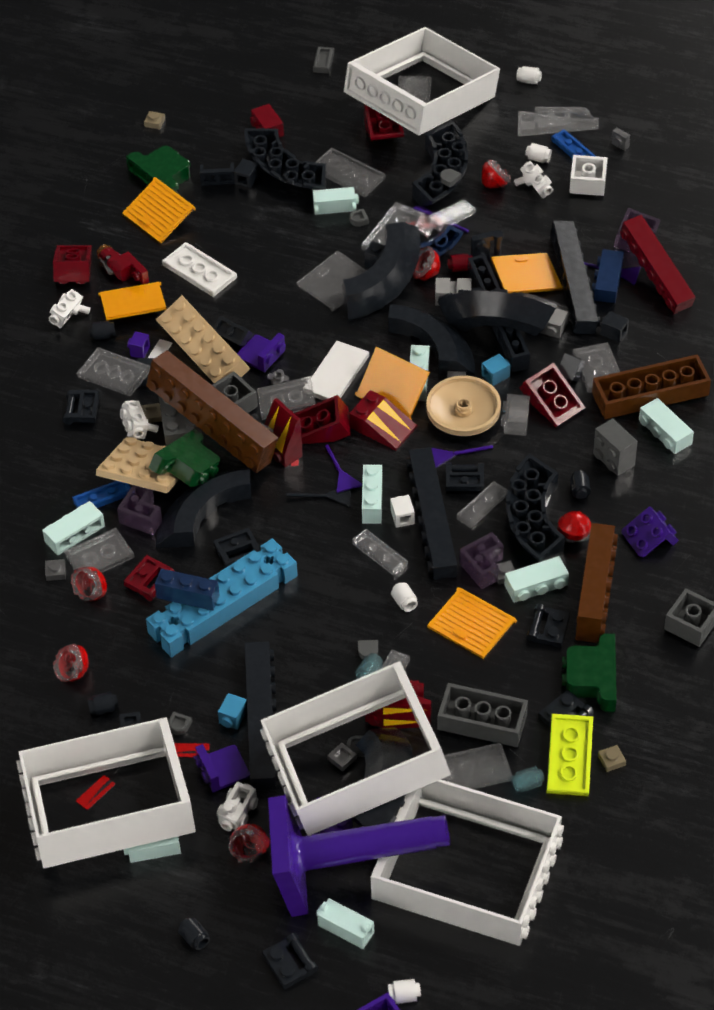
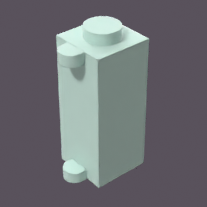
[313,187,359,215]
[124,836,181,863]
[316,898,374,949]

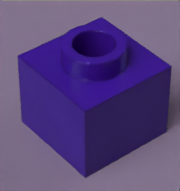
[127,331,150,358]

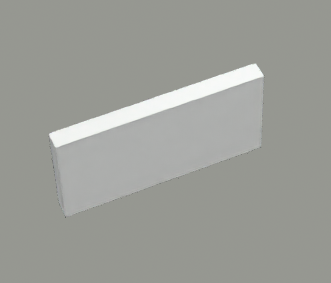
[162,242,237,297]
[304,341,369,400]

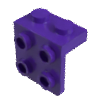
[237,333,286,373]
[621,506,679,558]
[193,744,250,793]

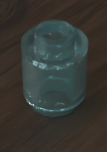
[355,653,383,679]
[512,766,544,792]

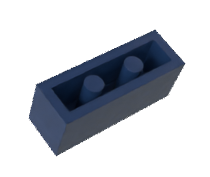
[592,249,624,303]
[155,568,220,611]

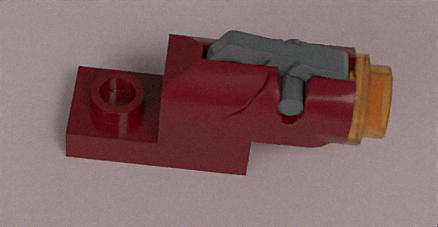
[97,245,149,285]

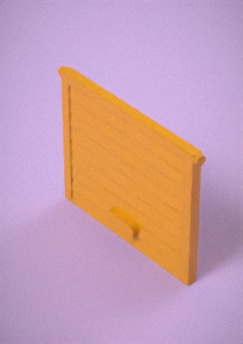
[122,177,196,243]
[490,253,563,293]
[98,282,167,321]
[355,347,430,420]
[427,587,517,659]

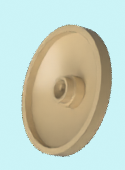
[426,376,501,436]

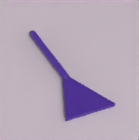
[413,206,469,233]
[584,262,641,286]
[325,444,363,493]
[432,445,493,468]

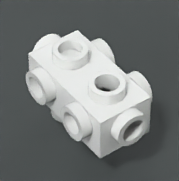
[514,161,553,198]
[49,289,90,329]
[120,400,159,439]
[217,782,258,831]

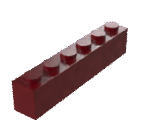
[620,214,696,314]

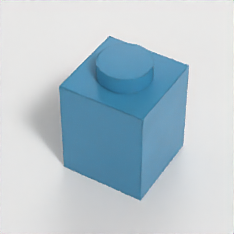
[481,354,511,386]
[218,693,247,730]

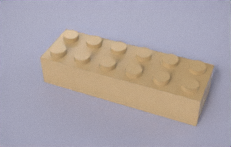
[156,296,250,383]

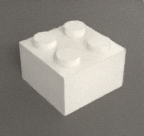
[570,155,607,196]

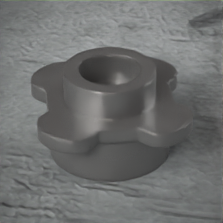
[267,369,289,388]

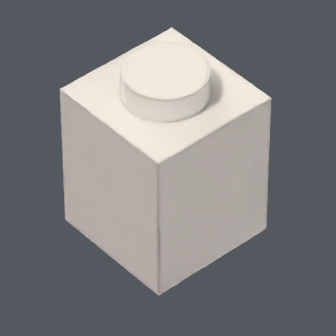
[390,495,415,528]

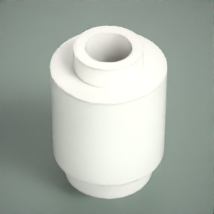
[517,66,542,84]
[526,143,552,163]
[391,583,418,612]
[388,979,421,1004]

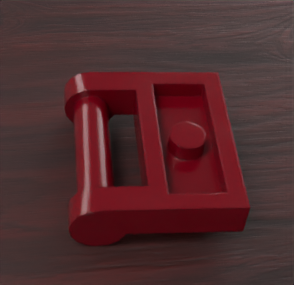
[124,555,174,601]

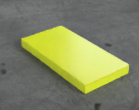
[547,714,593,797]

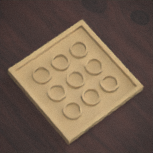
[96,437,179,493]

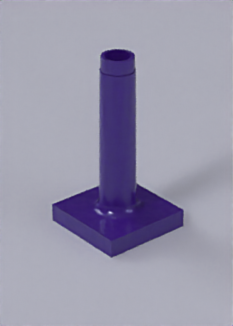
[268,795,450,917]

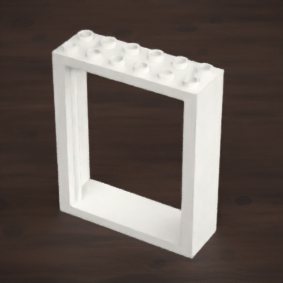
[344,27,500,135]
[260,661,451,835]
[16,717,196,869]
[371,780,564,946]

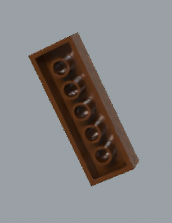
[592,354,711,419]
[575,523,618,643]

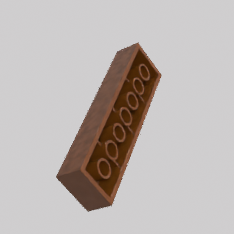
[146,350,278,473]

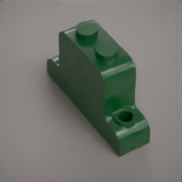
[126,146,191,193]
[148,429,220,487]
[562,634,617,712]

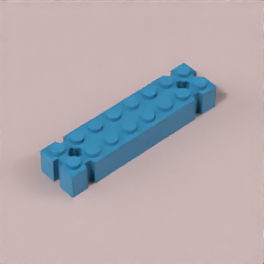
[146,538,298,658]

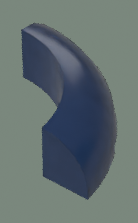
[419,224,464,257]

